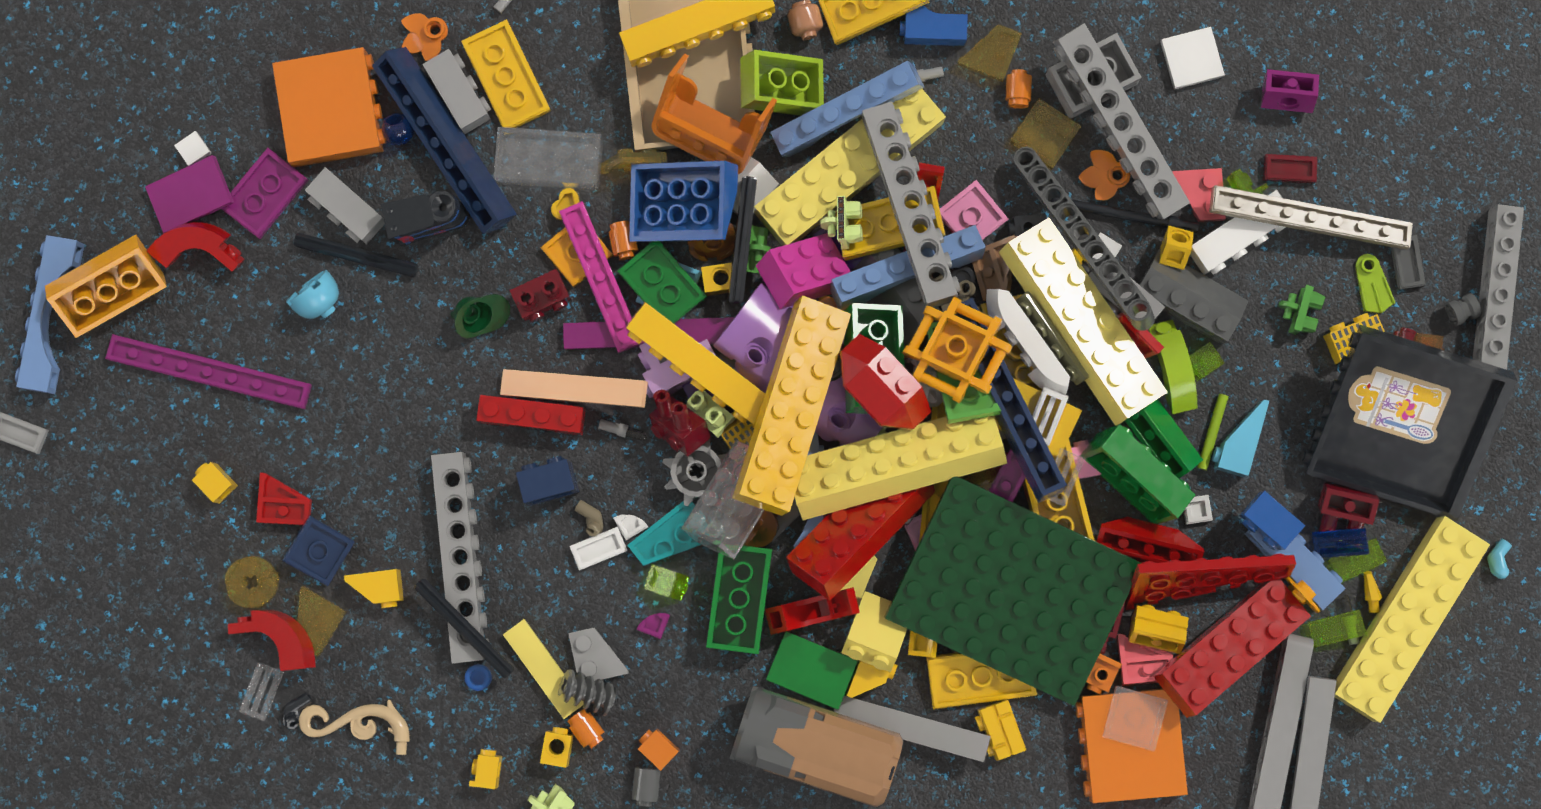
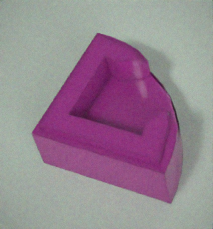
[636,613,670,639]

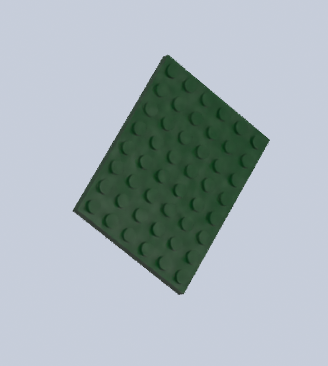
[884,476,1141,706]

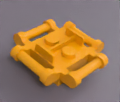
[902,297,1012,403]

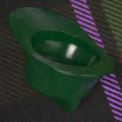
[451,294,510,338]

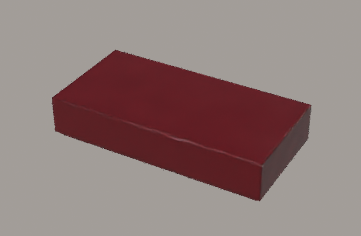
[1263,154,1317,184]

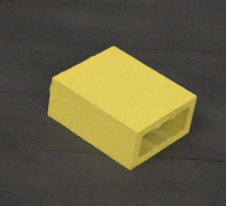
[841,591,907,672]

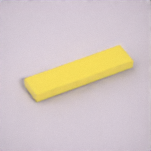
[503,619,583,719]

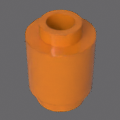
[1006,69,1032,109]
[608,221,639,260]
[567,709,604,749]

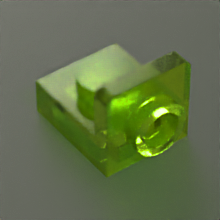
[1226,168,1269,195]
[1189,342,1225,381]
[643,564,689,601]

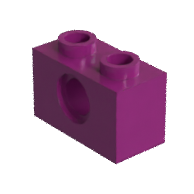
[1261,69,1319,113]

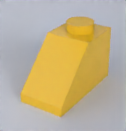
[344,569,404,608]
[846,661,898,698]

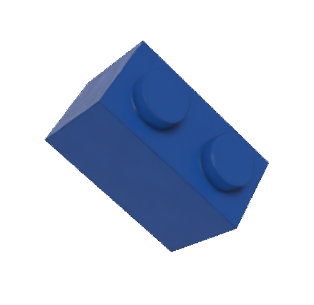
[1239,491,1305,550]

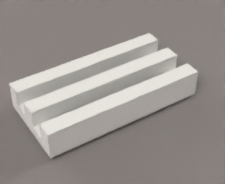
[1032,387,1069,446]

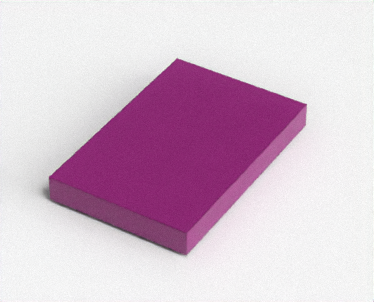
[222,147,309,239]
[145,155,234,233]

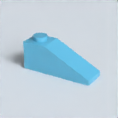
[1212,400,1269,477]

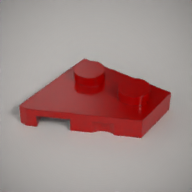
[256,472,312,525]

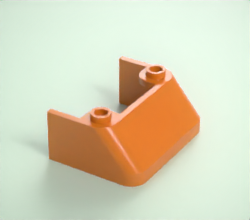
[651,53,777,174]

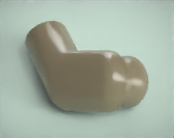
[574,500,604,537]

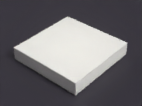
[1160,27,1225,90]

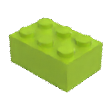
[740,50,824,116]

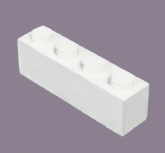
[1190,190,1286,275]

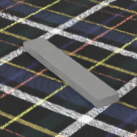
[1289,676,1337,809]
[834,696,991,762]

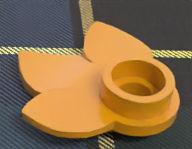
[1284,577,1320,613]

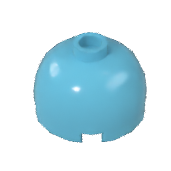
[286,270,339,319]

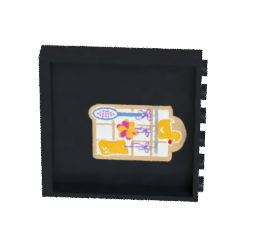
[1302,325,1518,521]

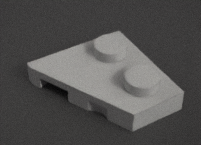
[568,628,629,681]

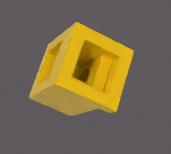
[469,749,502,789]

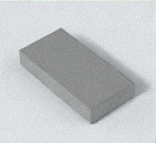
[0,412,49,454]

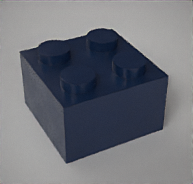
[516,456,579,506]

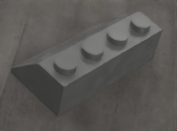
[851,248,942,357]
[1139,249,1248,345]

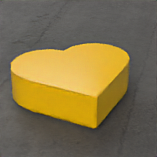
[551,188,580,220]

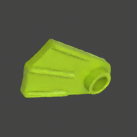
[1355,254,1395,314]

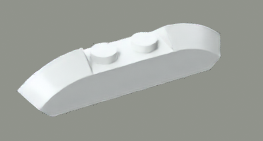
[986,289,1070,395]

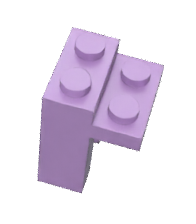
[638,339,716,398]

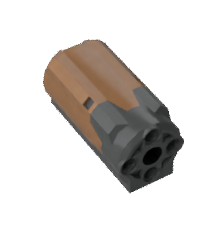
[730,685,903,807]

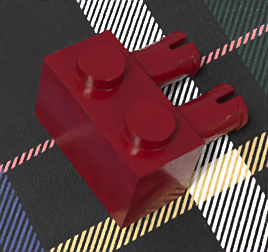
[509,269,572,322]
[649,389,711,456]
[1317,482,1380,546]

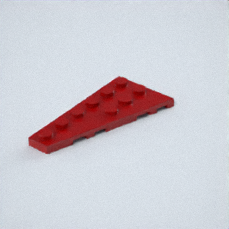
[1124,554,1296,610]

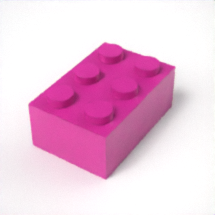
[756,233,851,309]

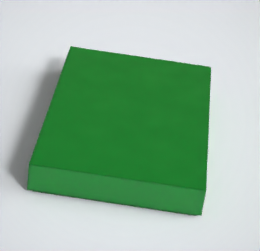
[617,241,707,324]
[766,631,859,710]

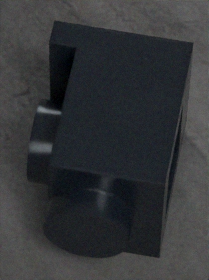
[1008,213,1046,237]

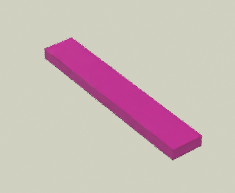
[559,201,642,353]

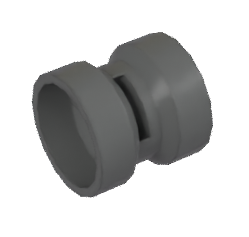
[1445,293,1482,327]

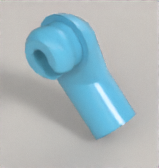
[1487,539,1512,579]

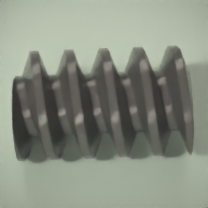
[558,669,617,716]

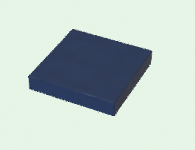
[282,515,355,586]

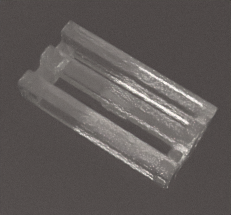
[1048,448,1086,507]
[239,663,284,721]

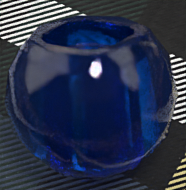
[382,113,414,146]

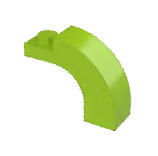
[1148,320,1198,414]

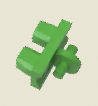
[747,225,771,275]
[1278,285,1325,335]

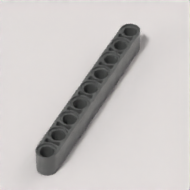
[1014,147,1155,331]

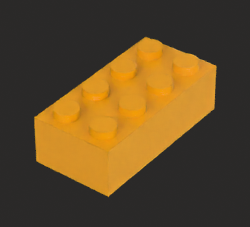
[45,235,167,338]

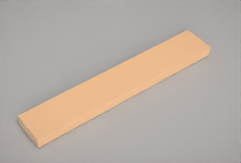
[500,369,648,408]

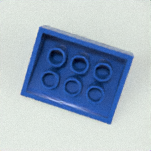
[629,161,738,242]

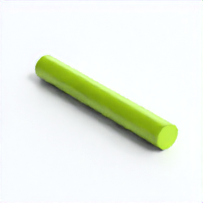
[1197,394,1229,471]

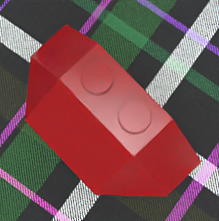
[840,334,932,430]
[1096,517,1204,563]

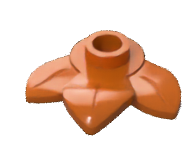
[401,13,448,61]
[1078,150,1131,200]

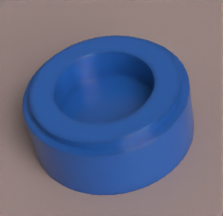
[465,664,492,691]

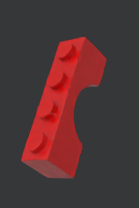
[476,395,586,435]

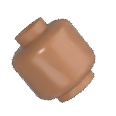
[787,0,823,40]

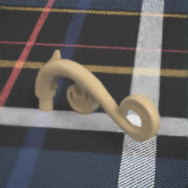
[299,700,409,755]

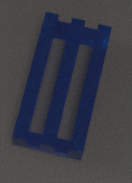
[1312,528,1369,558]

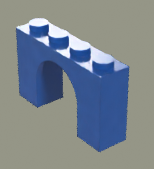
[900,5,968,46]

